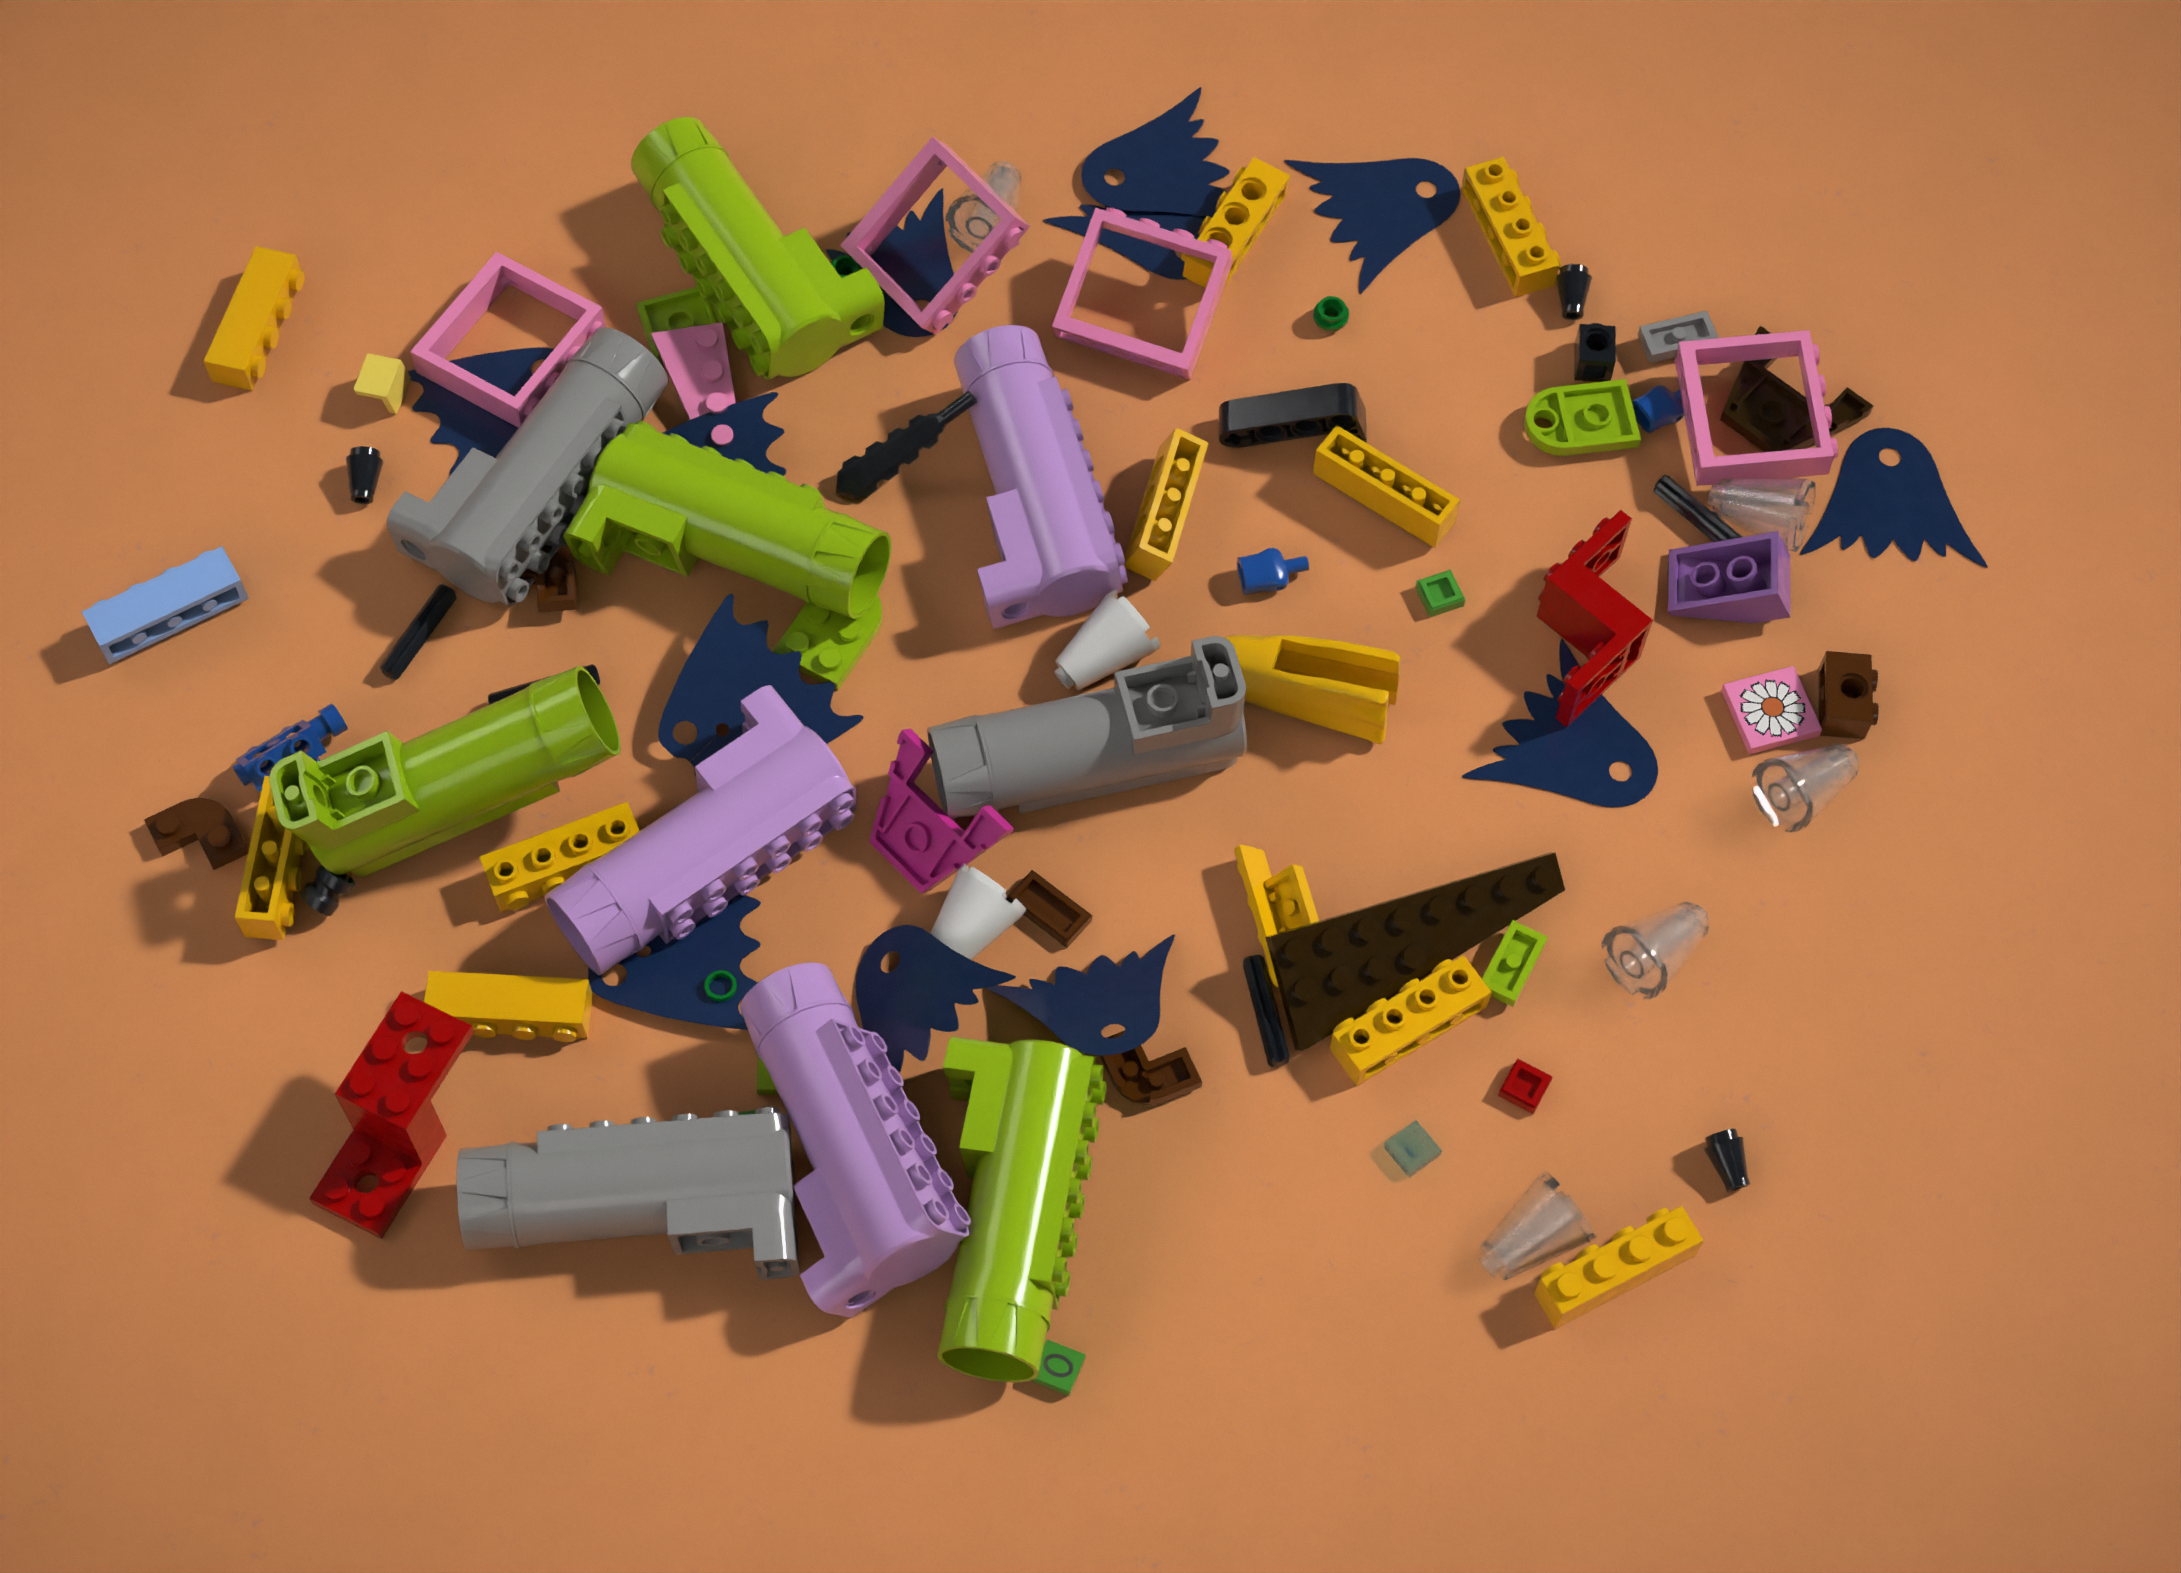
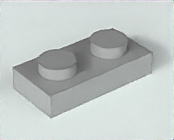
[1637,311,1719,363]

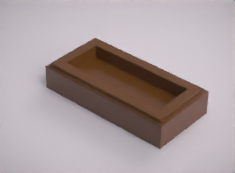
[1007,870,1092,948]

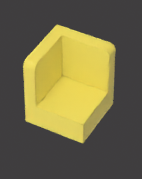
[354,353,411,414]

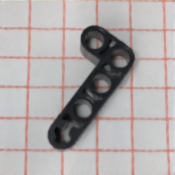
[1219,383,1367,448]

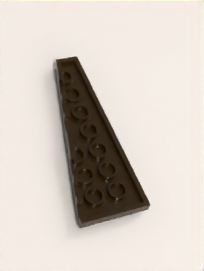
[1266,852,1565,1051]

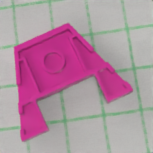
[869,728,1014,893]

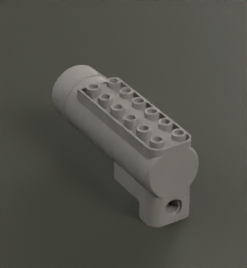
[387,327,668,606]
[927,636,1247,819]
[457,1107,800,1280]

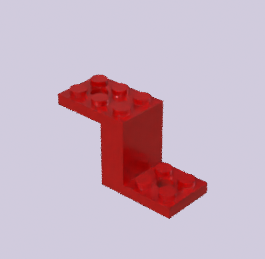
[1537,510,1653,727]
[309,991,474,1239]

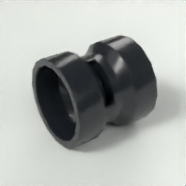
[299,864,355,916]

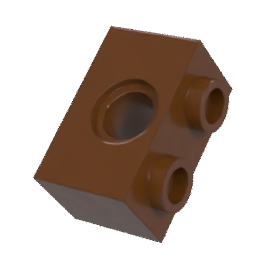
[1818,651,1879,739]

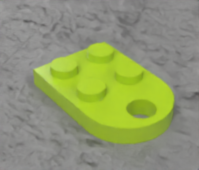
[1524,379,1641,456]
[773,594,882,691]

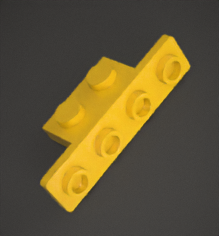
[1234,844,1319,988]

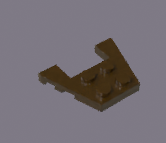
[1720,326,1873,452]

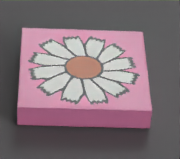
[1721,666,1822,755]

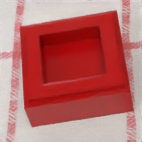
[1498,1058,1553,1115]

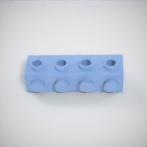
[82,546,249,665]

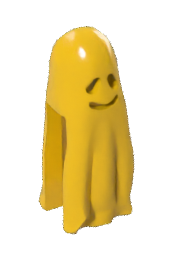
[1224,635,1401,744]

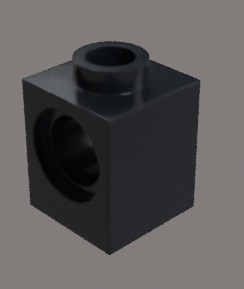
[1574,323,1616,382]

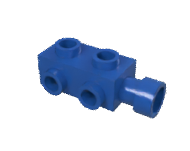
[232,703,348,792]

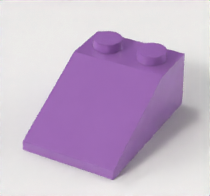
[1668,531,1790,623]

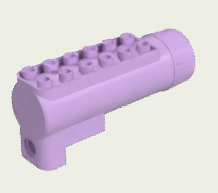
[954,325,1128,629]
[544,685,856,975]
[740,962,971,1318]

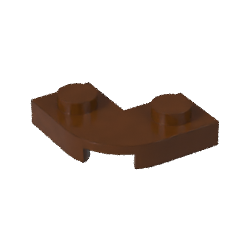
[520,545,577,613]
[144,798,249,870]
[1100,1030,1202,1105]

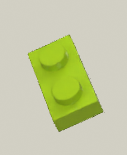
[1482,920,1548,1007]

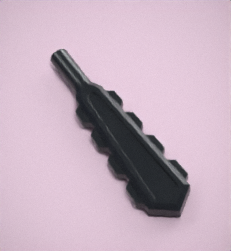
[836,391,977,500]

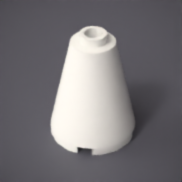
[1054,589,1161,690]
[930,863,1026,960]

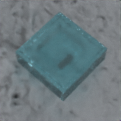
[1384,1120,1442,1178]

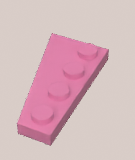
[651,322,736,446]

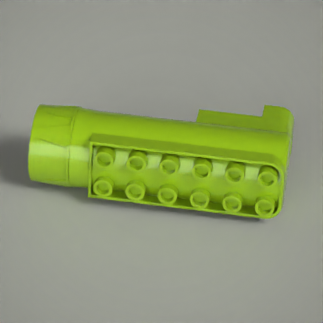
[631,117,884,380]
[563,421,891,619]
[269,666,621,877]
[937,1036,1106,1382]

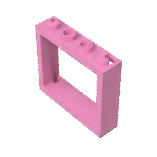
[840,136,1030,335]
[1052,207,1233,380]
[410,252,606,428]
[1675,330,1838,486]

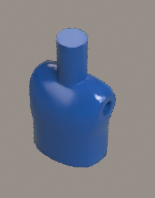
[1632,385,1684,433]
[1237,548,1309,595]

